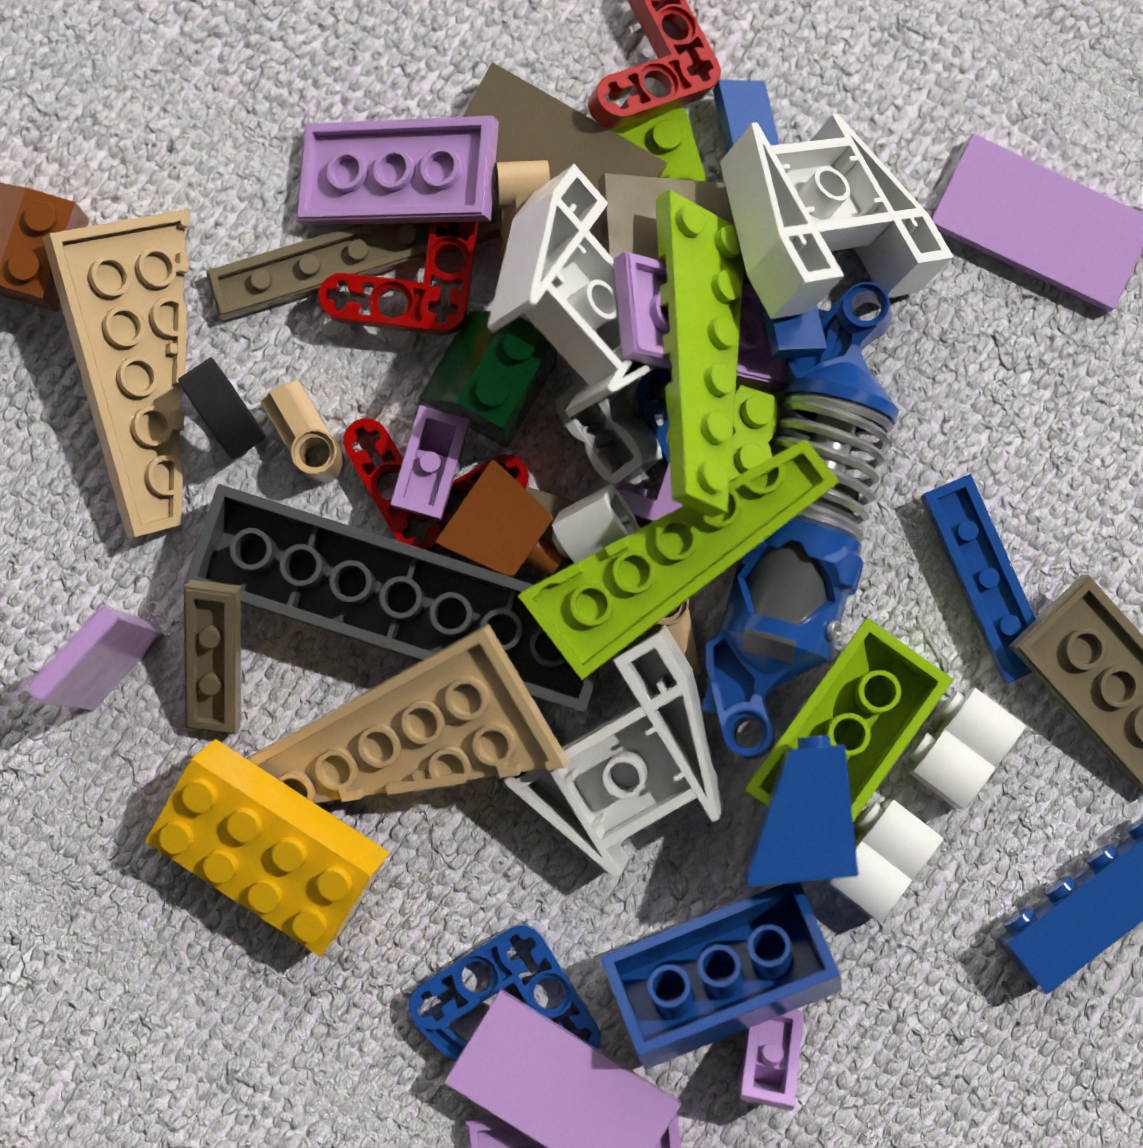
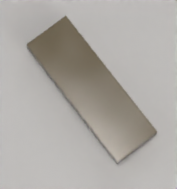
[184,579,241,734]

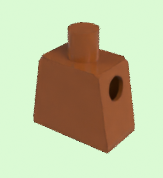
[435,459,564,578]

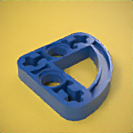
[409,924,601,1062]

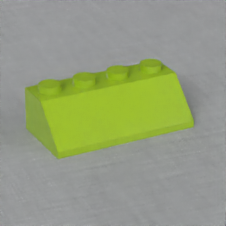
[744,618,954,821]

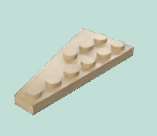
[42,209,190,539]
[246,624,570,803]

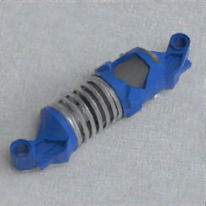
[701,282,899,760]

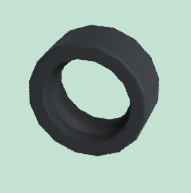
[178,357,266,459]

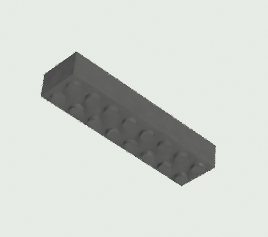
[184,484,600,714]

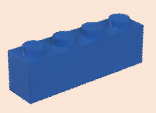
[997,817,1143,995]

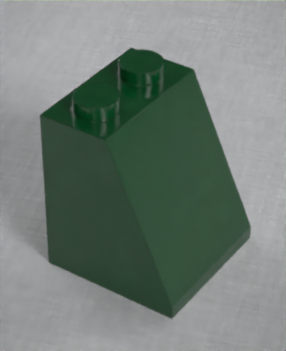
[419,311,557,449]

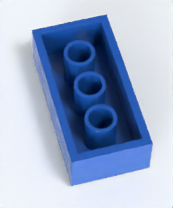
[600,882,842,1070]

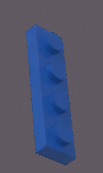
[920,474,1036,684]

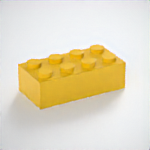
[145,739,390,958]

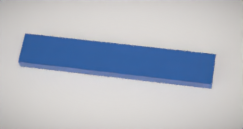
[713,80,827,358]

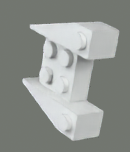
[720,114,954,319]
[488,164,658,417]
[502,624,724,878]

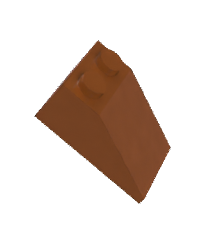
[0,183,90,312]

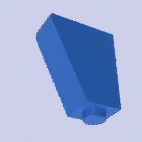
[744,735,859,887]

